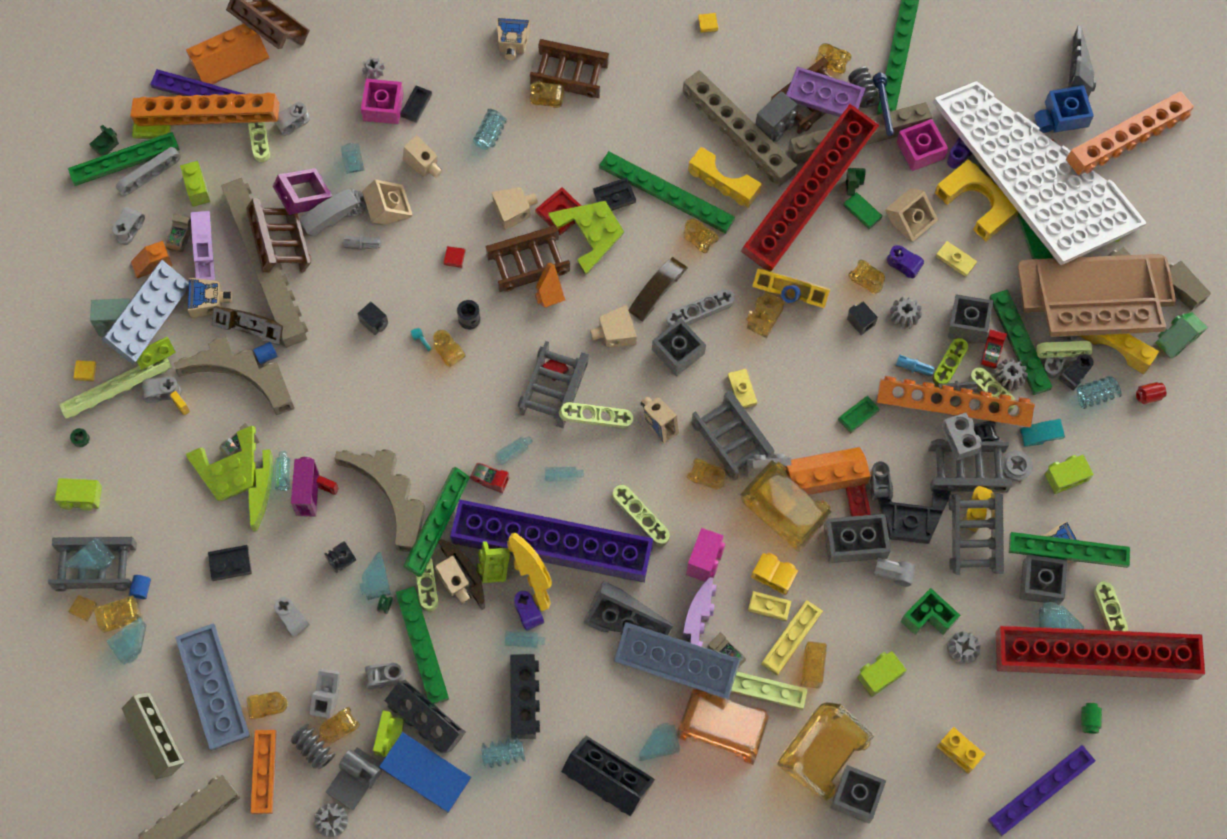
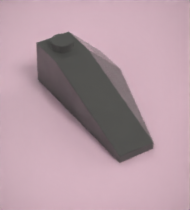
[1068,25,1096,98]
[584,581,673,635]

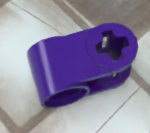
[947,137,972,169]
[887,245,924,279]
[514,591,545,632]

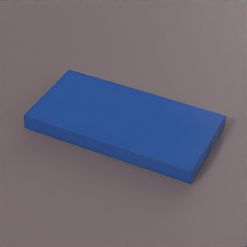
[379,732,471,813]

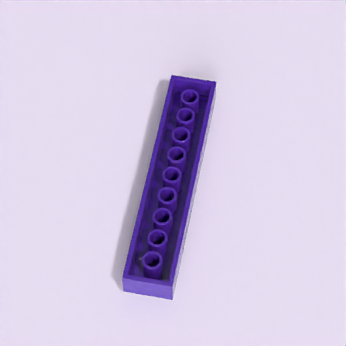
[450,499,653,583]

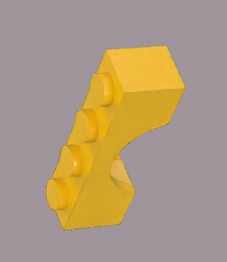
[688,147,762,208]
[752,268,831,308]
[1080,333,1159,375]

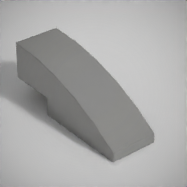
[299,189,359,236]

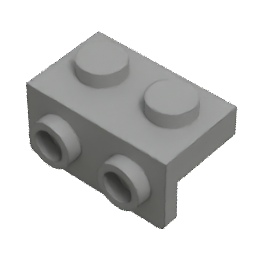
[747,453,791,478]

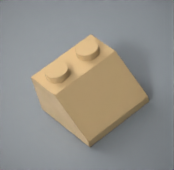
[362,179,413,225]
[885,188,938,242]

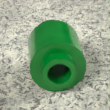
[1081,703,1102,734]

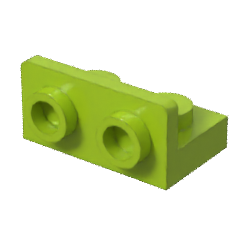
[137,337,176,370]
[476,542,510,583]
[373,710,404,757]

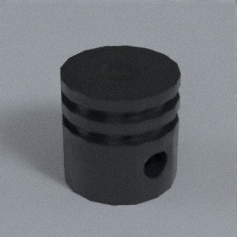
[457,300,481,330]
[324,541,357,573]

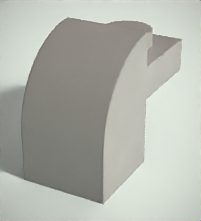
[309,669,340,718]

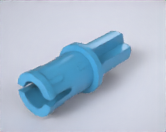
[896,354,934,376]

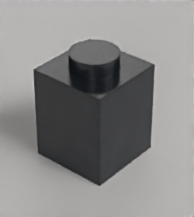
[357,301,388,335]
[847,301,878,335]

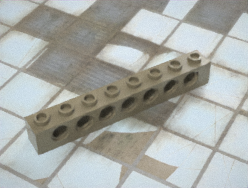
[683,70,797,186]

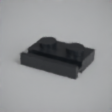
[593,177,636,211]
[208,545,252,581]

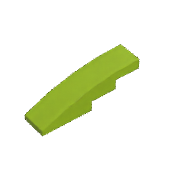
[248,449,273,532]

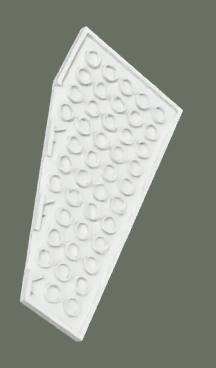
[933,81,1146,265]

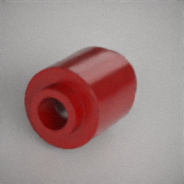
[1136,382,1167,404]

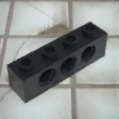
[510,654,540,739]
[384,680,466,753]

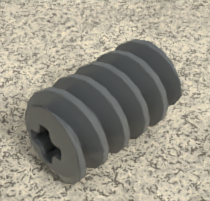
[848,66,880,108]
[291,724,336,769]

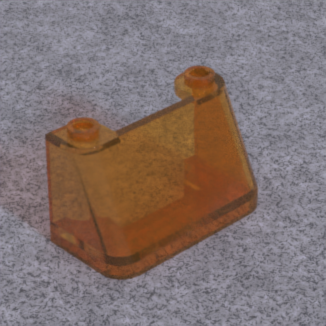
[676,689,769,765]

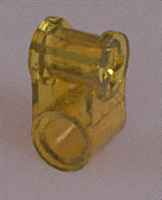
[816,43,852,74]
[530,82,565,108]
[683,218,719,253]
[848,260,885,294]
[433,330,466,368]
[687,458,725,490]
[246,691,288,719]
[319,707,360,743]

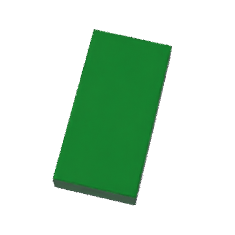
[843,192,883,229]
[838,395,880,434]

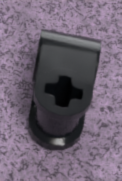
[1058,354,1094,391]
[974,421,1000,442]

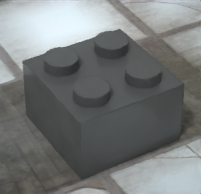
[755,91,798,142]
[948,294,993,344]
[652,319,706,376]
[1020,555,1068,605]
[830,765,886,823]

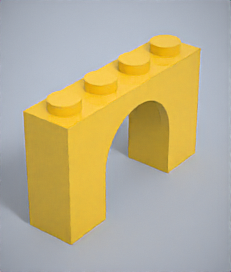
[935,159,1019,242]

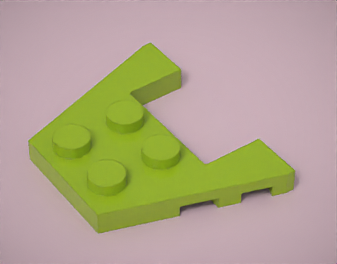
[549,201,624,275]
[186,425,256,502]

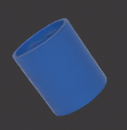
[1034,109,1055,133]
[781,285,801,303]
[253,342,278,365]
[129,575,151,600]

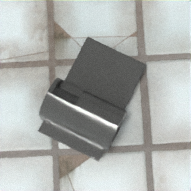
[326,747,382,810]

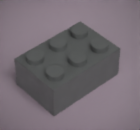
[823,514,891,563]

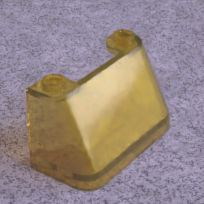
[740,460,832,552]
[777,702,874,801]

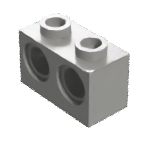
[941,413,982,461]

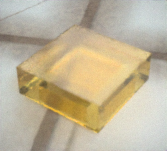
[68,594,97,622]

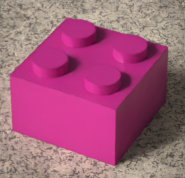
[361,79,404,124]
[896,119,948,171]
[686,527,726,582]

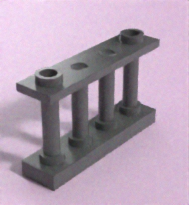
[518,341,589,428]
[691,390,775,480]
[928,439,1012,492]
[949,493,1004,575]
[48,537,137,592]

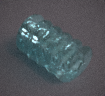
[473,109,507,149]
[1077,376,1122,409]
[481,736,526,768]

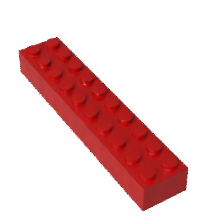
[740,104,879,271]
[995,626,1205,680]

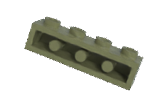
[121,692,185,779]

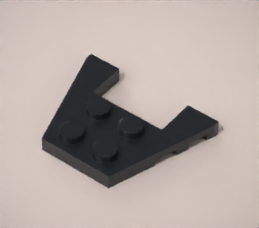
[877,489,951,544]

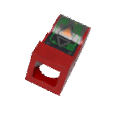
[981,329,1007,369]
[470,463,510,494]

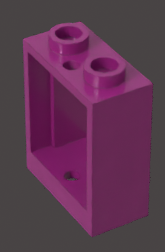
[272,168,332,215]
[291,457,319,517]

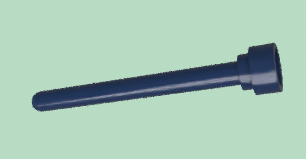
[872,73,894,136]

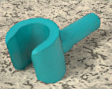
[411,328,432,352]

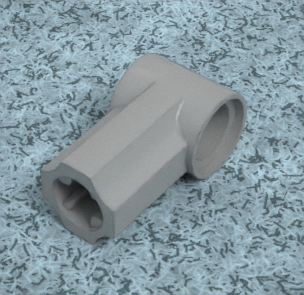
[874,558,916,587]

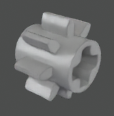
[362,57,385,80]

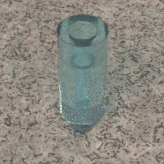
[495,436,533,465]
[275,451,290,491]
[545,467,584,481]
[505,631,545,648]

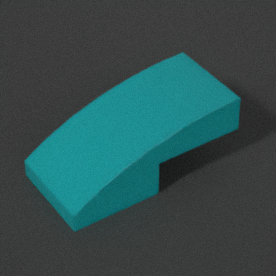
[1020,419,1065,447]

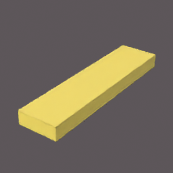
[761,600,823,676]

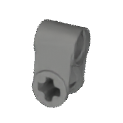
[274,102,310,135]
[112,207,145,245]
[142,376,182,403]
[274,597,309,637]
[365,662,405,689]

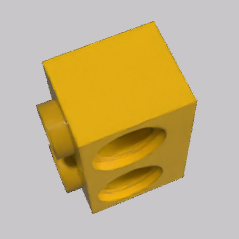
[936,727,986,774]

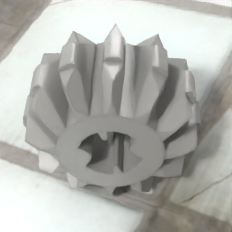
[890,296,922,329]
[994,358,1028,391]

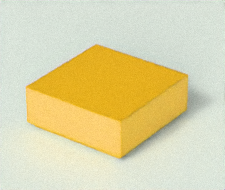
[698,13,718,33]
[73,360,97,381]
[170,391,190,415]

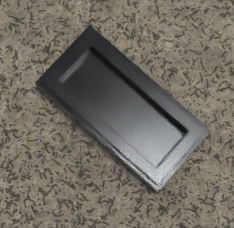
[400,85,432,123]

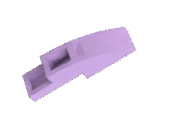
[191,211,215,281]
[683,578,716,646]

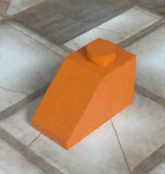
[131,241,173,279]
[534,262,565,308]

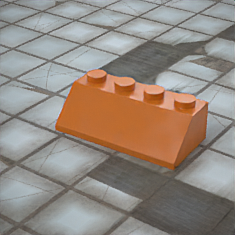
[186,23,269,85]
[786,447,870,498]

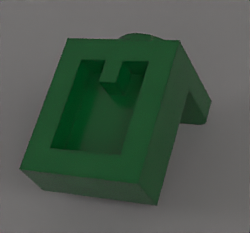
[89,125,119,156]
[845,168,866,196]

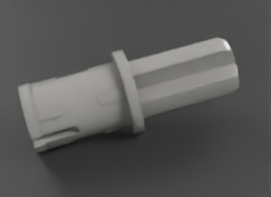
[343,235,381,250]

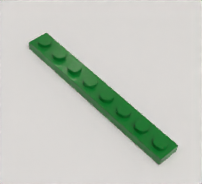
[877,0,919,115]
[599,151,735,234]

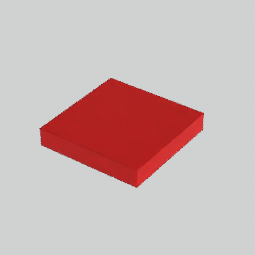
[535,187,582,236]

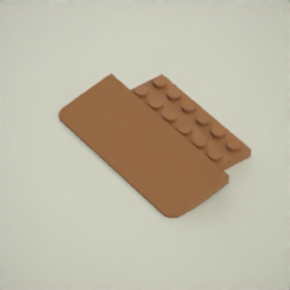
[1018,254,1176,337]

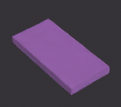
[786,67,865,117]

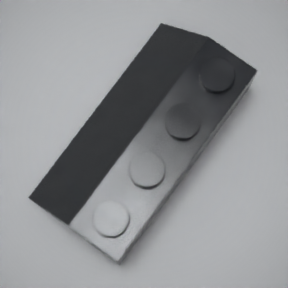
[561,735,655,817]

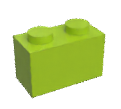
[180,160,211,207]
[1044,454,1094,494]
[55,478,102,511]
[857,651,907,697]

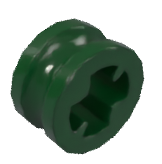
[70,428,90,447]
[377,594,393,614]

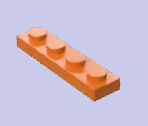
[251,730,277,814]

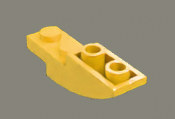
[507,533,552,611]

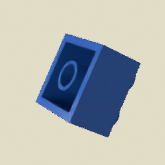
[1045,85,1094,133]

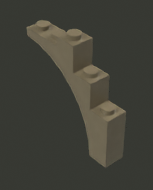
[1108,247,1211,311]
[174,337,295,415]
[335,449,426,553]

